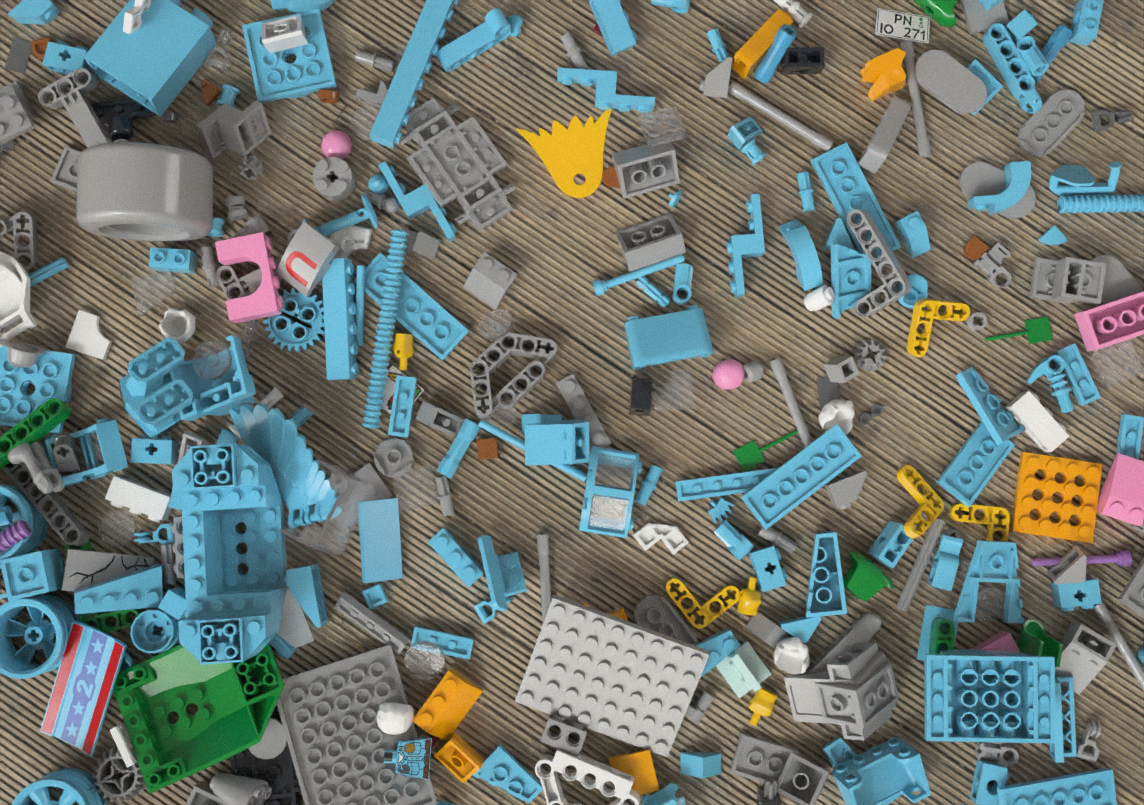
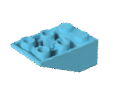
[525,419,589,465]

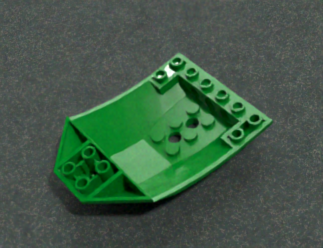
[113,644,285,794]

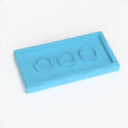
[936,420,1015,507]
[358,498,403,583]

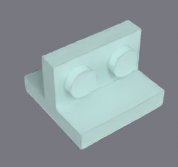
[716,641,772,698]

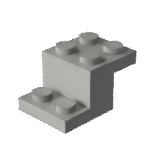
[0,81,36,145]
[196,100,271,159]
[1029,257,1107,304]

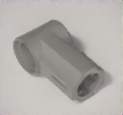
[229,215,272,239]

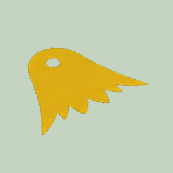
[516,108,612,198]

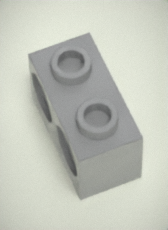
[540,714,587,756]

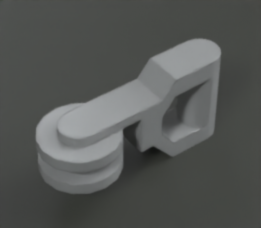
[1076,720,1102,762]

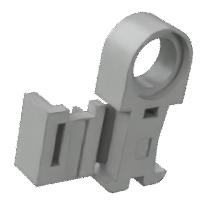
[972,242,1012,288]
[974,742,1019,766]

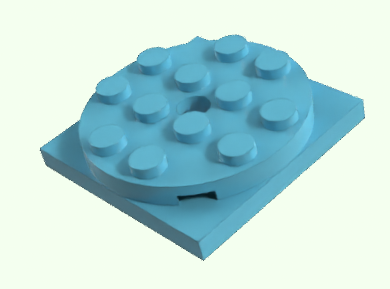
[242,9,337,103]
[0,346,75,434]

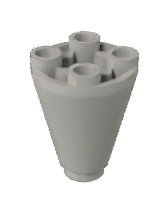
[210,773,272,805]

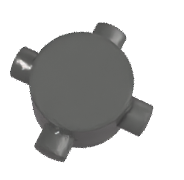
[161,112,179,123]

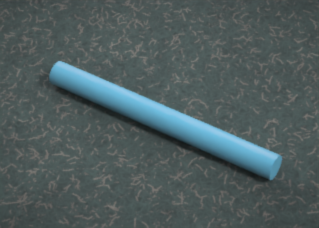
[355,265,365,346]

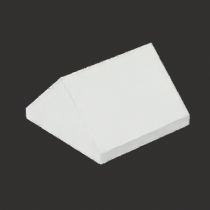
[262,14,308,53]

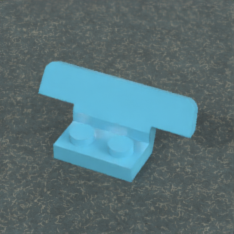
[478,535,527,611]

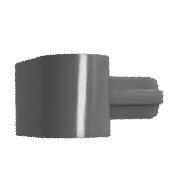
[757,777,782,805]

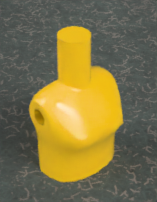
[392,333,414,370]
[737,576,761,616]
[749,688,778,726]

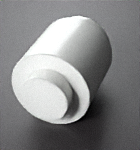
[804,285,835,311]

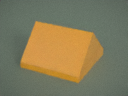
[434,732,485,783]

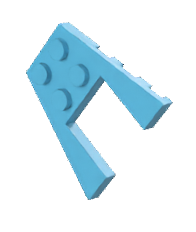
[953,540,1024,624]

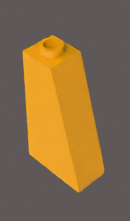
[731,9,794,79]

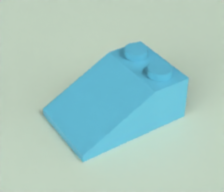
[284,563,329,628]

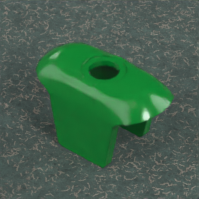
[914,0,958,28]
[843,551,895,602]
[1017,619,1063,668]

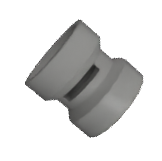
[224,196,248,221]

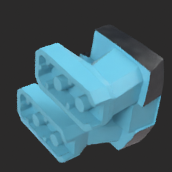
[119,337,193,440]

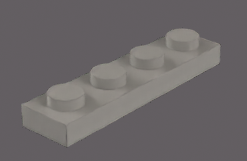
[556,374,611,448]
[334,592,409,655]

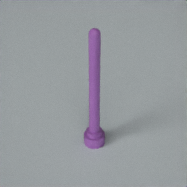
[1031,550,1132,566]

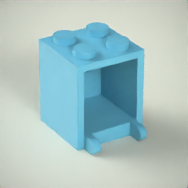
[0,548,65,601]

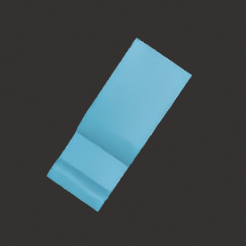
[927,534,963,591]

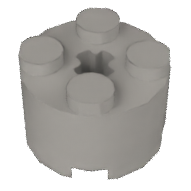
[312,157,356,202]

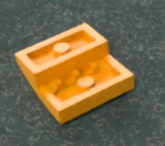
[608,749,659,795]

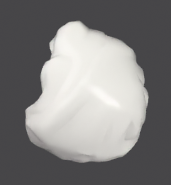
[159,308,196,343]
[819,399,855,435]
[773,637,810,675]
[377,702,414,735]

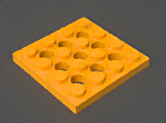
[1010,452,1103,543]

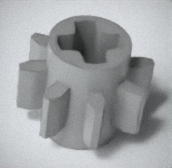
[238,155,264,180]

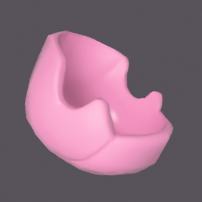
[321,130,352,160]
[712,359,745,390]

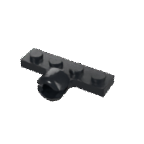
[91,98,158,140]

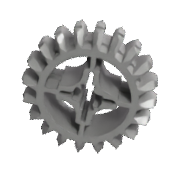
[92,747,145,803]

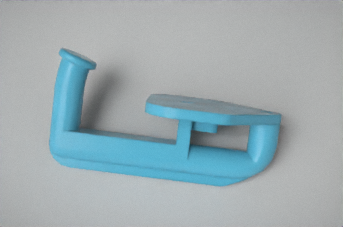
[1049,162,1122,196]

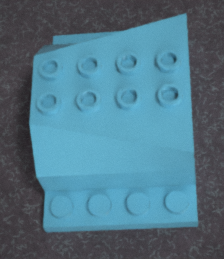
[924,649,1055,743]

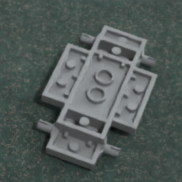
[400,97,515,232]

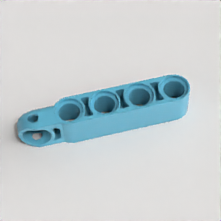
[982,23,1043,114]

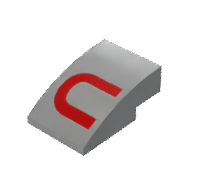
[276,222,340,297]

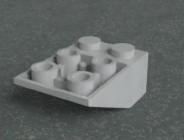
[1055,621,1117,694]

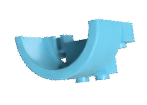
[170,335,256,421]

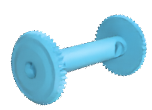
[302,195,379,236]

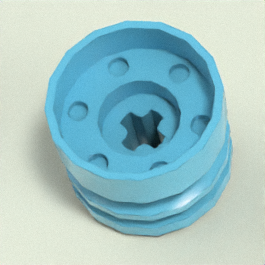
[130,609,180,653]

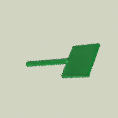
[984,317,1053,344]
[733,430,798,472]

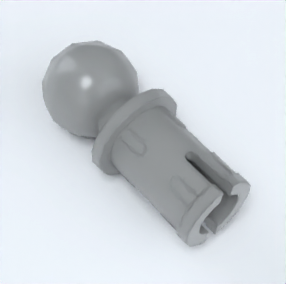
[363,189,400,213]

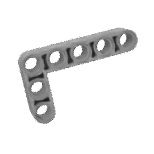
[847,209,912,317]

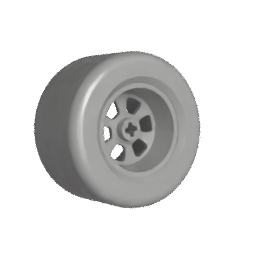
[76,142,214,242]

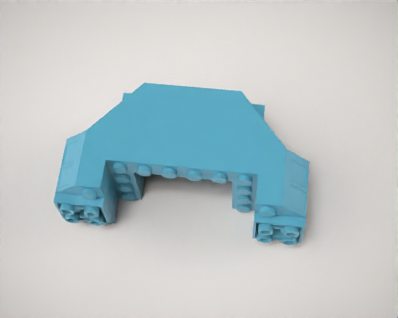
[172,444,287,665]

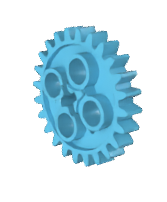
[263,287,325,353]

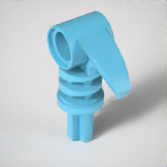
[1026,355,1073,413]

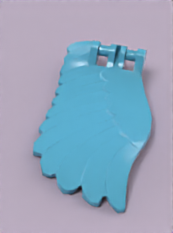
[229,403,342,529]

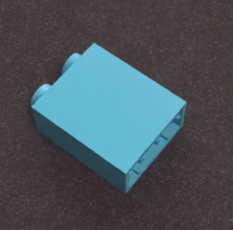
[84,0,217,117]

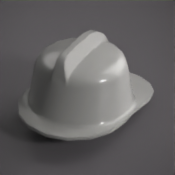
[0,339,46,368]

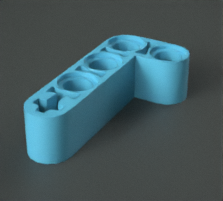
[436,8,511,72]

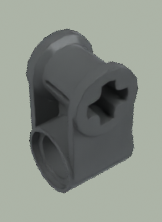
[53,433,81,473]

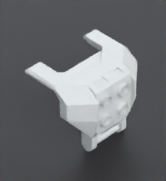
[0,251,37,347]

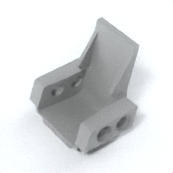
[784,642,899,740]

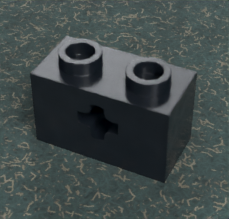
[780,47,825,75]

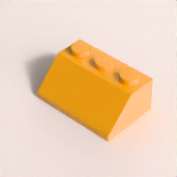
[413,667,483,741]

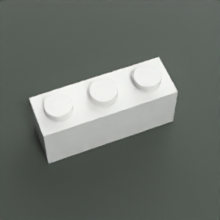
[1004,391,1069,453]
[105,476,172,522]

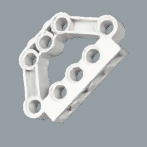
[535,748,641,805]

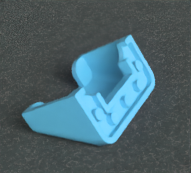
[624,305,714,370]

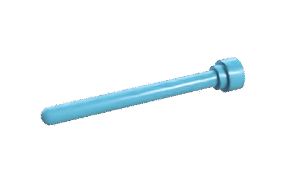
[592,255,685,296]

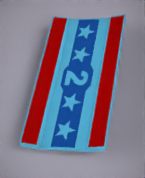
[40,621,127,757]

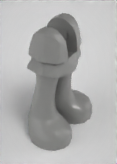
[8,442,64,494]

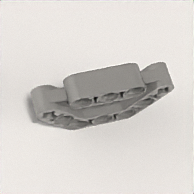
[0,210,37,271]
[470,332,557,420]

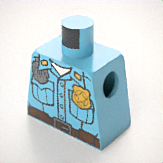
[384,737,432,779]

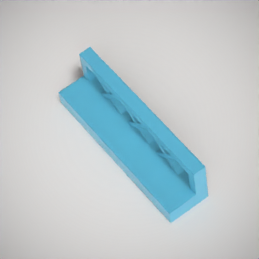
[1049,676,1077,763]

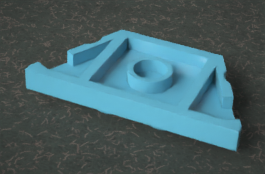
[831,242,871,319]

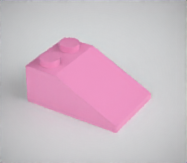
[1097,453,1144,527]

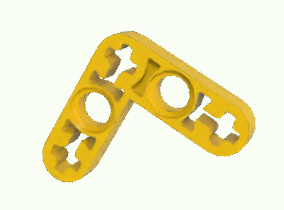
[907,299,970,357]
[896,465,944,539]
[949,503,1010,541]
[665,578,740,629]

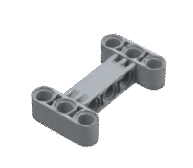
[38,68,129,147]
[216,229,322,300]

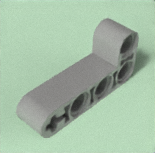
[858,95,912,174]

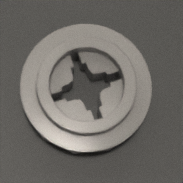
[854,339,887,371]

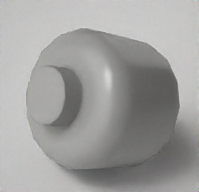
[743,360,764,383]

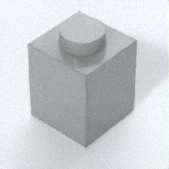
[823,355,859,383]

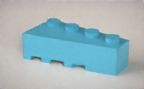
[805,531,847,618]
[74,563,163,614]

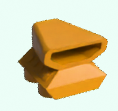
[860,48,906,101]

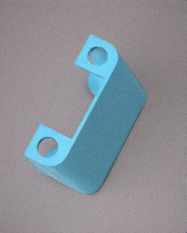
[832,737,931,805]

